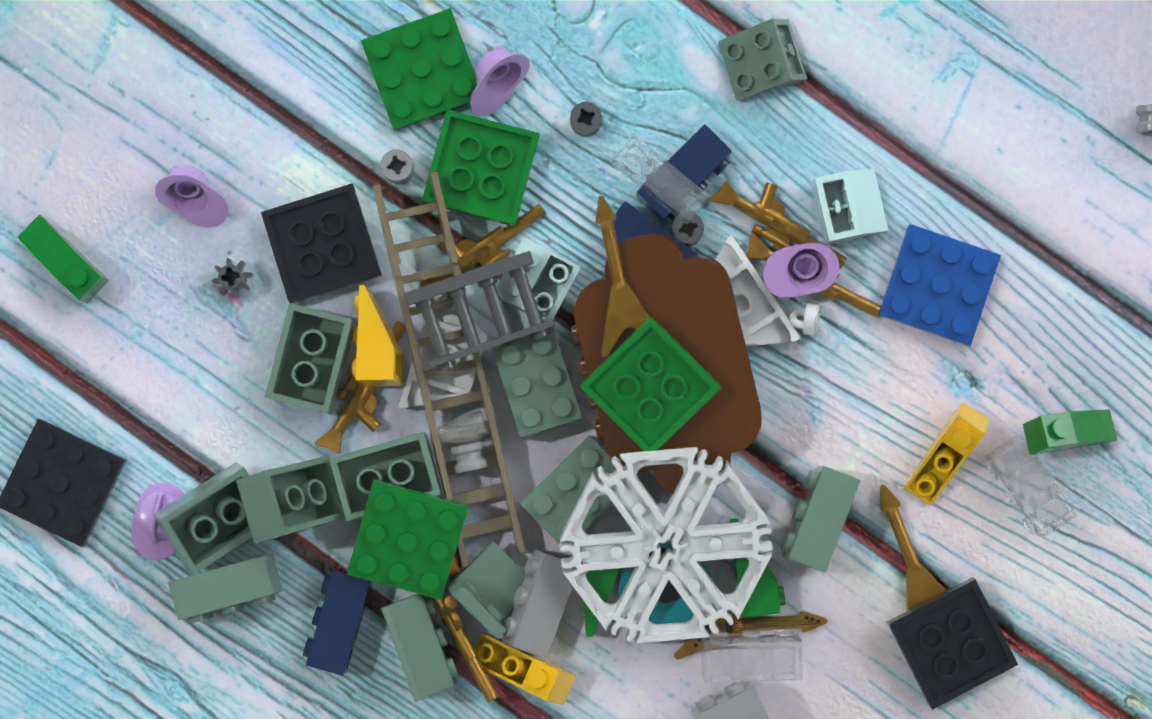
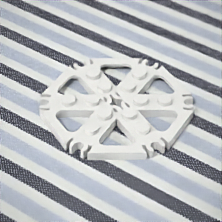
[560,447,773,643]

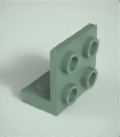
[719,19,808,101]
[447,541,526,639]

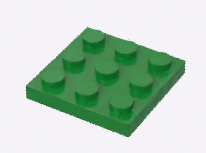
[361,8,478,131]
[422,109,540,227]
[579,316,722,452]
[347,479,468,600]

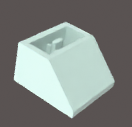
[811,169,888,245]
[496,237,581,322]

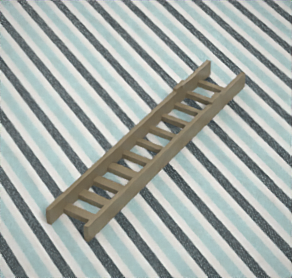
[372,171,526,567]

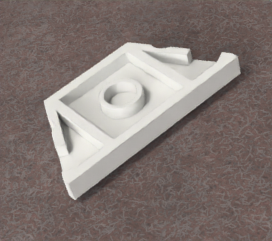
[715,235,801,347]
[398,294,488,409]

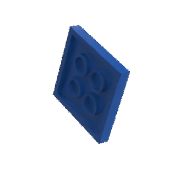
[878,224,1001,347]

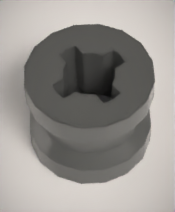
[570,102,602,137]
[671,212,704,246]

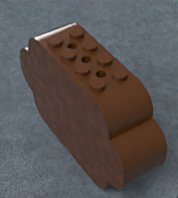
[571,233,762,494]

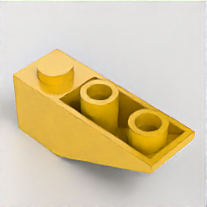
[352,285,403,387]
[904,402,989,506]
[475,633,577,705]

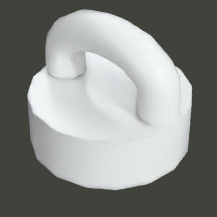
[789,303,820,336]

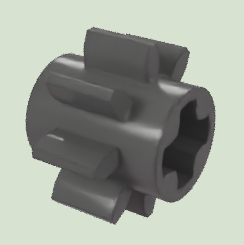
[212,258,253,298]

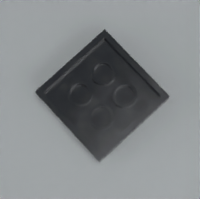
[261,183,382,304]
[0,418,127,547]
[887,577,1018,710]

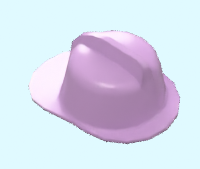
[470,45,530,117]
[155,166,228,227]
[763,243,839,298]
[132,483,184,560]

